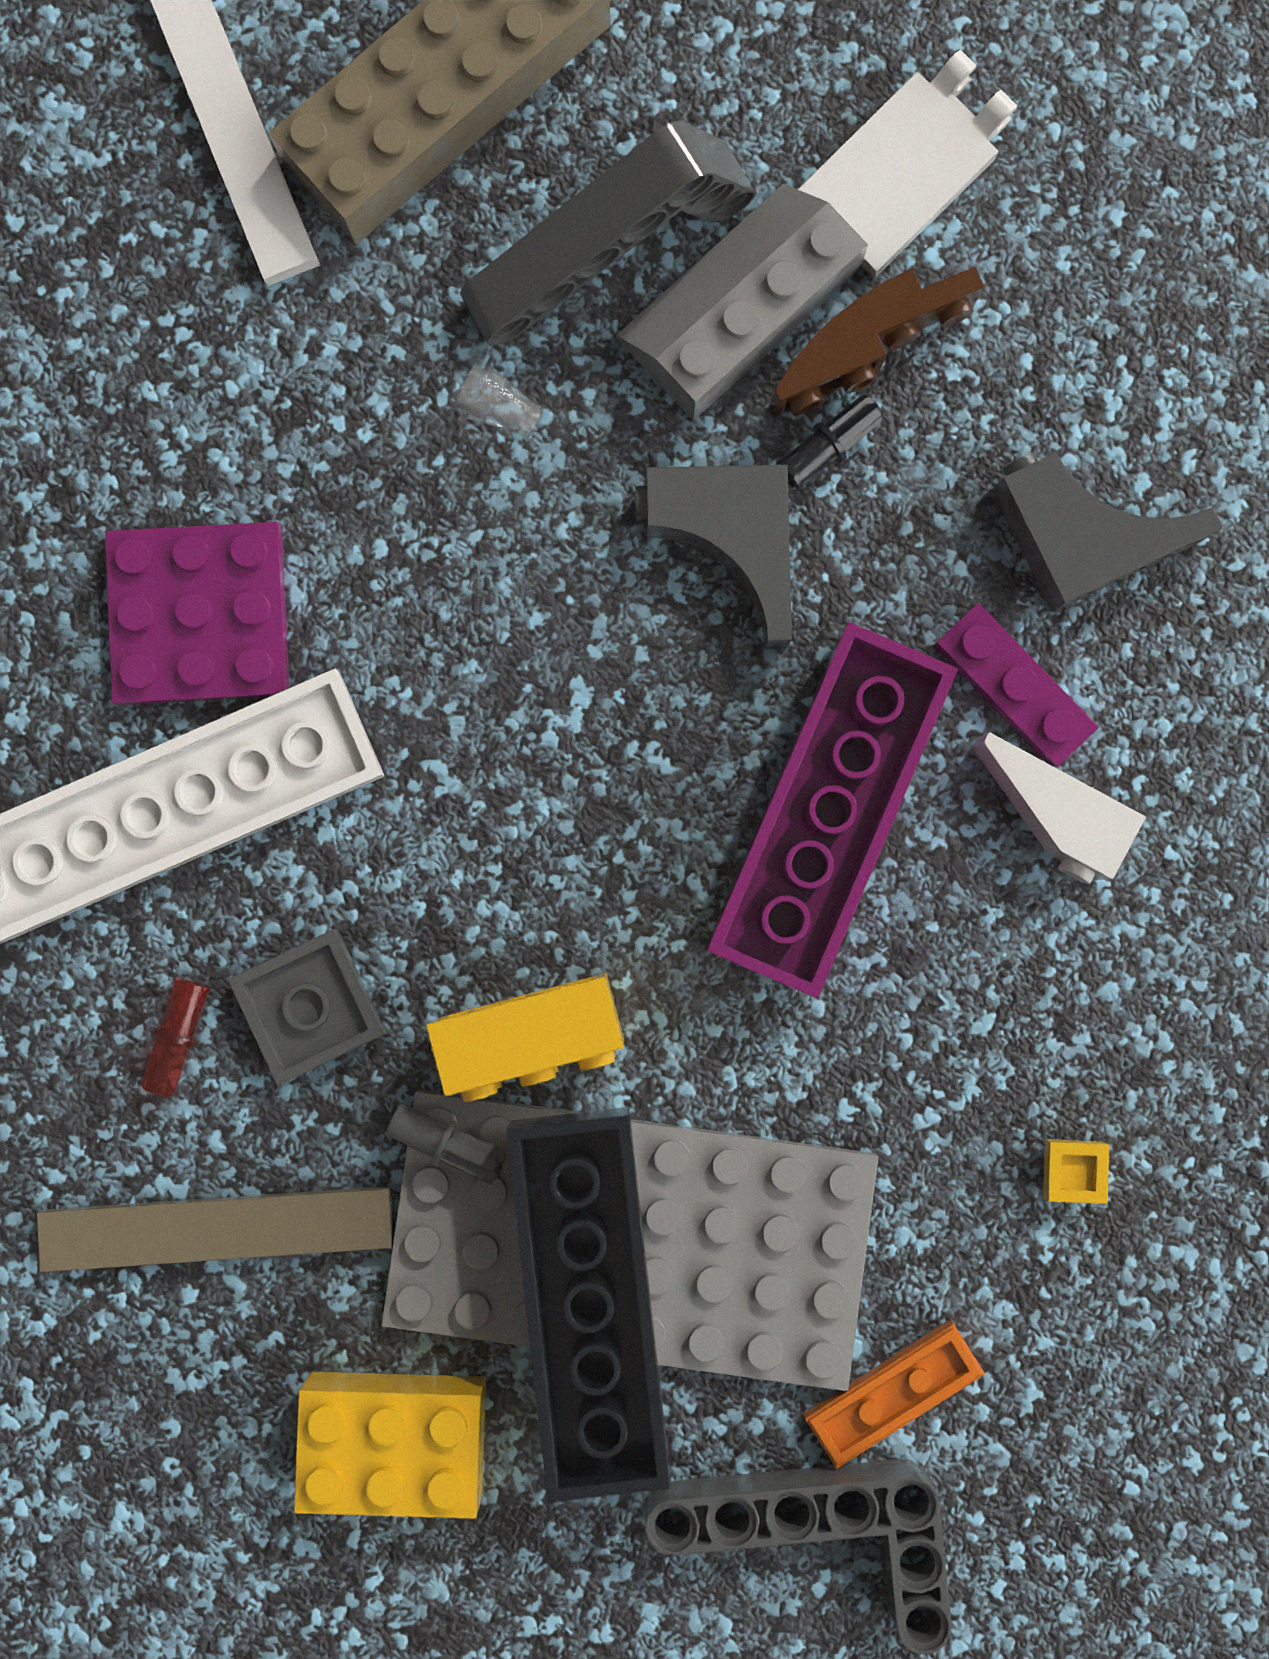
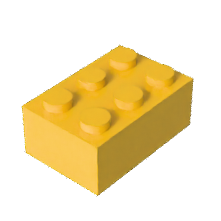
[426,973,624,1102]
[294,1372,486,1519]

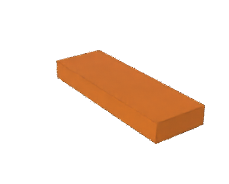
[803,1319,985,1469]

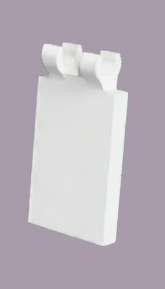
[798,50,1017,279]

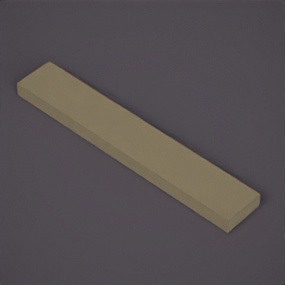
[37,1186,394,1272]

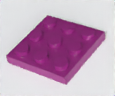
[105,522,290,706]

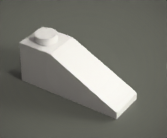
[973,732,1146,884]

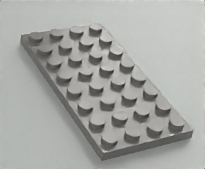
[382,1090,879,1391]

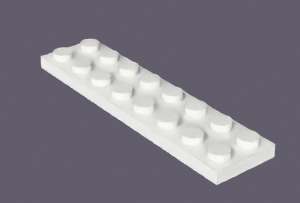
[0,668,385,944]

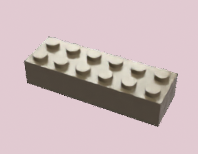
[269,0,610,245]

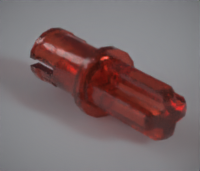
[141,977,211,1096]

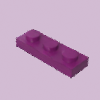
[933,602,1099,768]

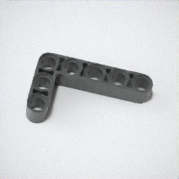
[460,121,756,346]
[645,1459,952,1655]

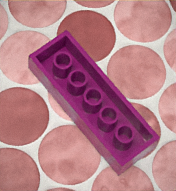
[704,622,958,999]

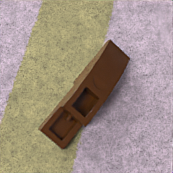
[771,267,985,417]

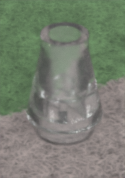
[454,363,544,439]

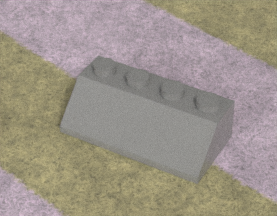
[616,184,868,421]

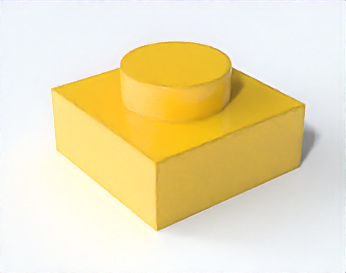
[1043,1139,1109,1204]

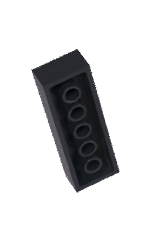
[507,1107,671,1503]

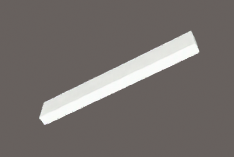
[150,0,320,286]

